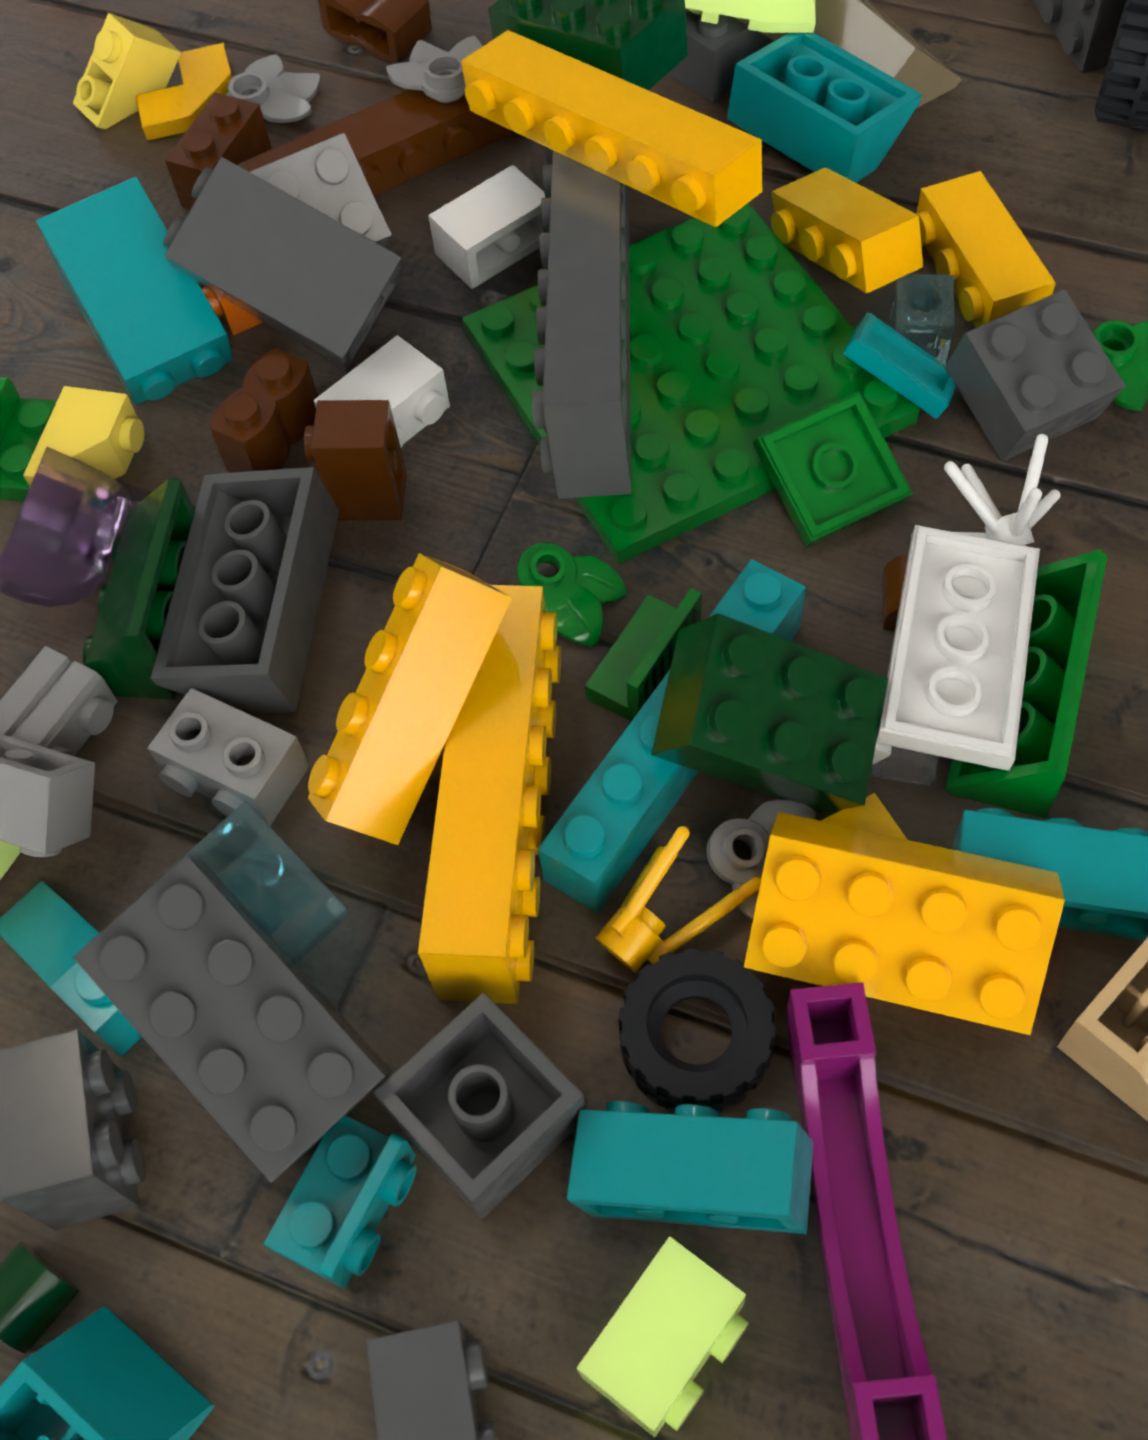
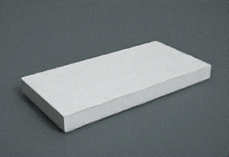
[876,525,1040,771]

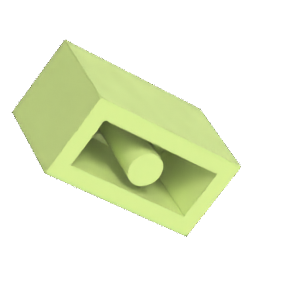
[577,1236,749,1437]

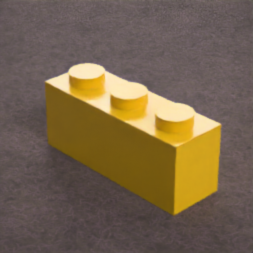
[771,167,923,294]
[916,171,1056,328]

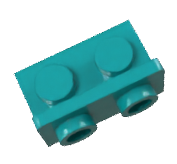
[263,1116,417,1290]

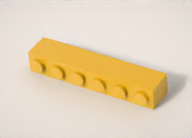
[461,30,763,228]

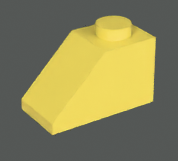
[23,386,144,511]

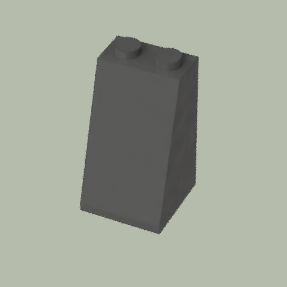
[163,157,401,372]

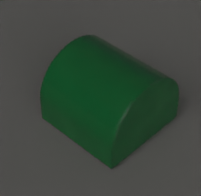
[0,1241,79,1354]

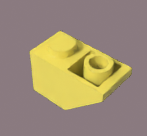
[73,13,181,129]

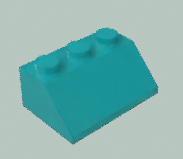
[727,33,922,183]

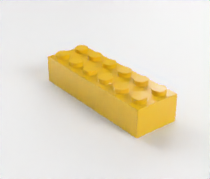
[418,585,561,1004]

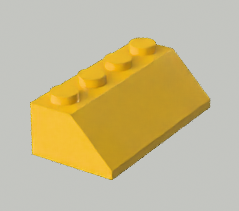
[308,553,512,845]

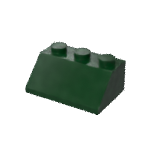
[83,478,195,700]

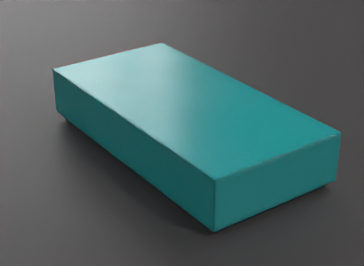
[843,312,956,419]

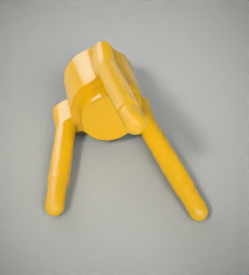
[595,826,761,973]

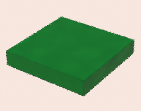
[752,391,913,547]

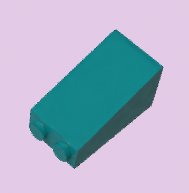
[36,177,233,405]

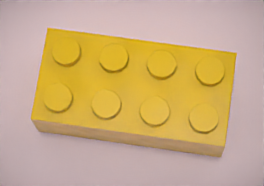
[743,812,1065,1035]

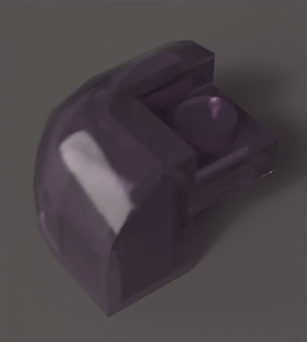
[0,447,133,607]

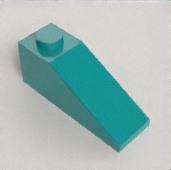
[0,880,142,1057]

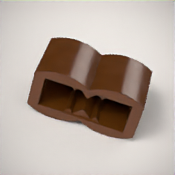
[318,0,432,63]
[210,348,318,473]

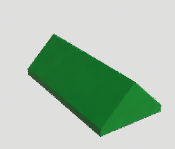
[945,549,1108,818]

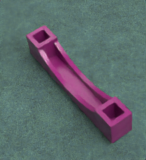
[785,982,947,1440]

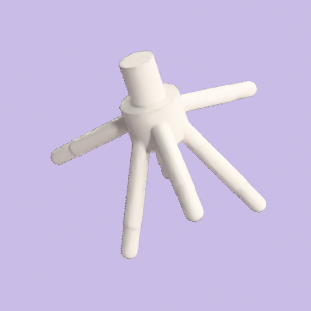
[911,434,1061,546]

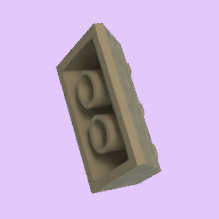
[814,0,962,108]

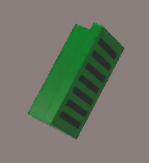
[585,588,702,721]

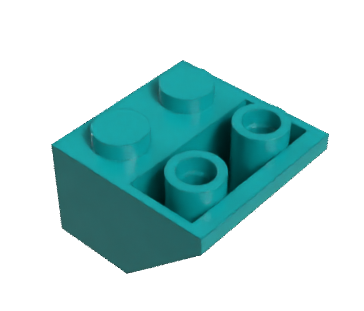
[0,1306,215,1440]

